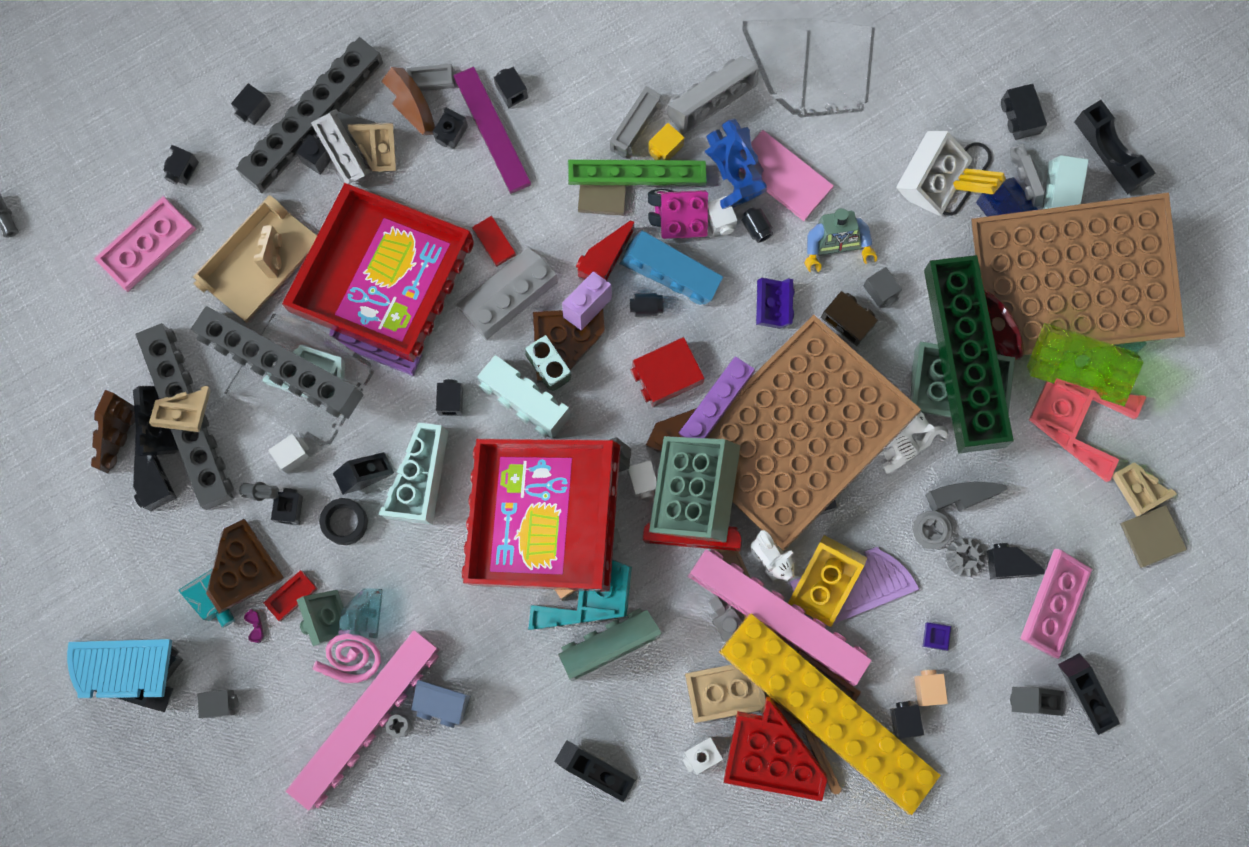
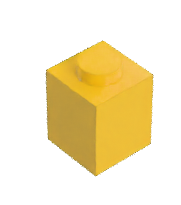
[648,123,685,160]

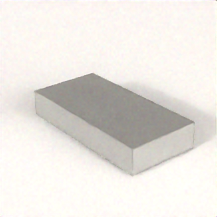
[407,64,454,91]

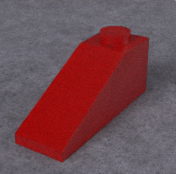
[576,220,635,281]

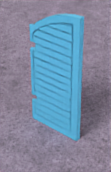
[67,639,172,698]

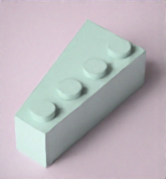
[1043,155,1088,209]
[477,355,570,439]
[378,423,449,525]

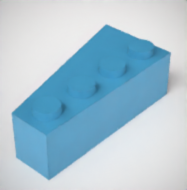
[619,231,723,305]

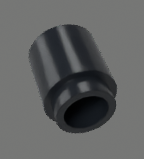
[741,207,773,243]
[630,293,664,317]

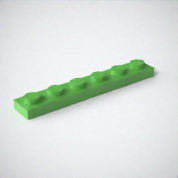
[568,159,707,186]

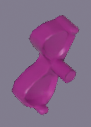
[244,609,264,643]

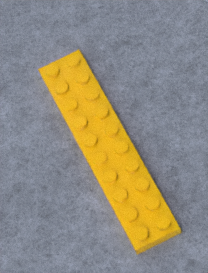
[719,613,941,815]

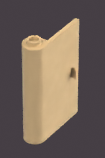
[193,195,317,323]

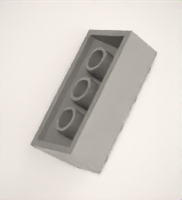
[667,56,760,135]
[456,248,558,340]

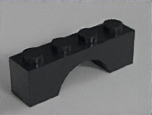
[1074,100,1155,195]

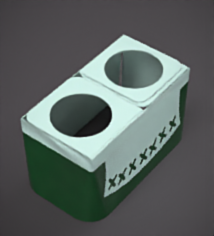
[525,335,572,391]

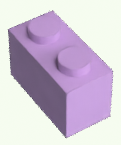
[562,272,612,330]

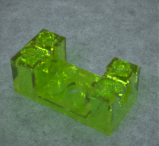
[1027,323,1144,407]

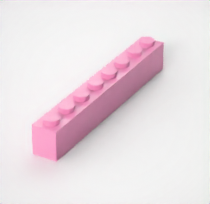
[687,549,872,686]
[285,630,440,811]

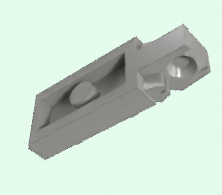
[1010,144,1044,207]
[708,596,742,644]

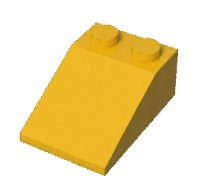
[788,535,867,627]

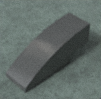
[925,482,1008,511]

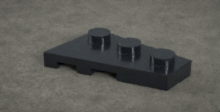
[133,386,179,456]

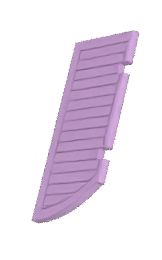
[790,546,919,627]

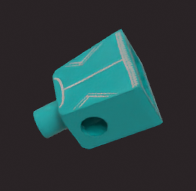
[178,569,235,628]

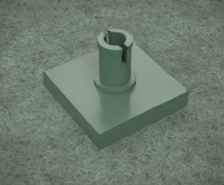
[297,590,353,646]

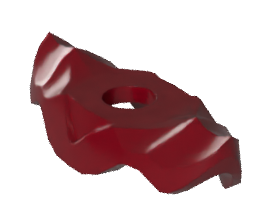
[984,289,1024,360]

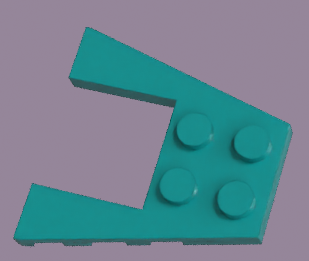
[528,559,632,630]

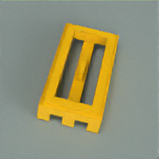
[953,168,1006,194]

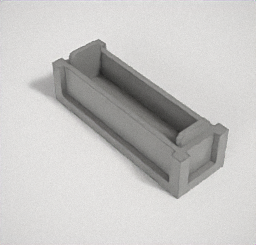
[610,86,663,158]
[311,109,371,184]

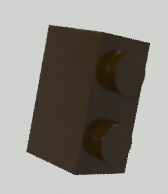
[821,291,878,347]

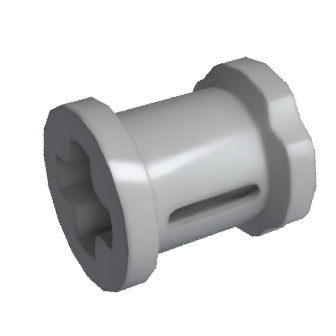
[386,715,411,737]

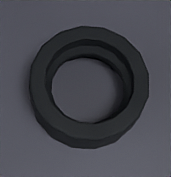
[319,498,368,545]

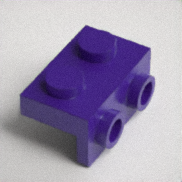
[756,277,795,329]

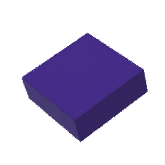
[922,622,951,651]

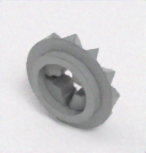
[912,511,952,550]
[946,538,985,577]

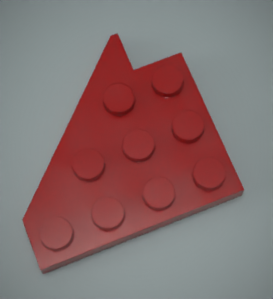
[723,696,827,801]

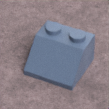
[412,680,471,728]

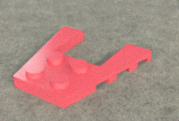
[1029,377,1146,482]

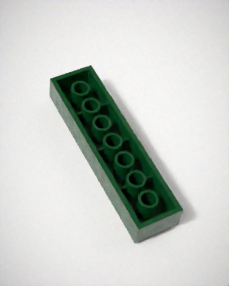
[924,255,1014,454]

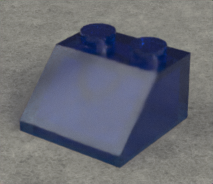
[976,177,1038,217]

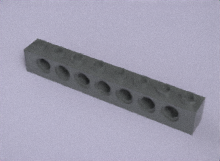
[236,37,383,193]
[191,306,364,419]
[135,323,234,510]

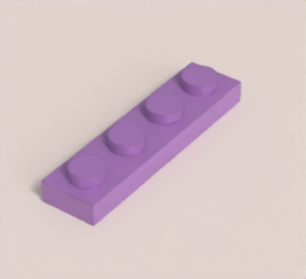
[679,356,755,438]

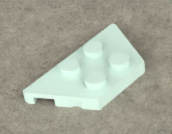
[262,345,345,398]

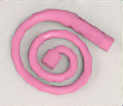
[312,634,381,683]

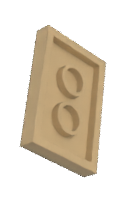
[685,665,766,723]

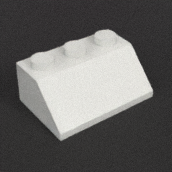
[896,131,972,216]

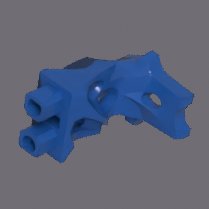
[705,119,767,209]

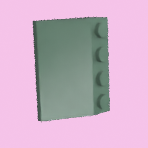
[911,341,1015,418]
[649,436,741,543]
[558,608,662,681]

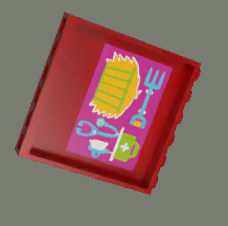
[282,183,474,363]
[462,439,621,592]

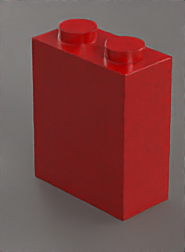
[630,337,705,407]

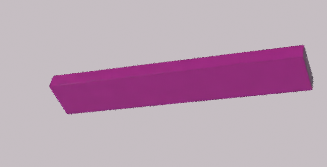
[453,66,531,194]

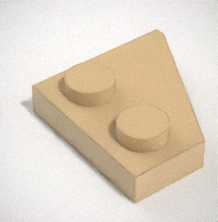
[348,123,396,171]
[254,225,282,278]
[149,386,211,432]
[1112,462,1177,517]

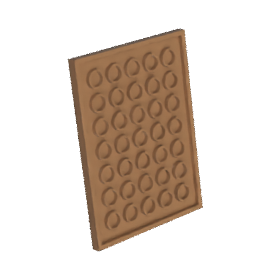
[971,193,1185,355]
[707,315,921,551]

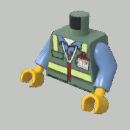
[804,208,877,272]

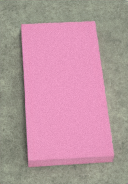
[739,130,834,221]
[94,196,196,292]
[1020,549,1092,659]

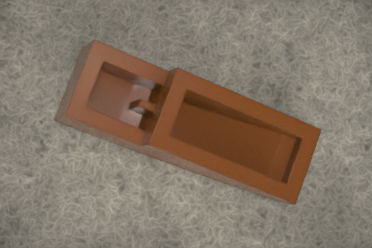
[382,67,435,135]

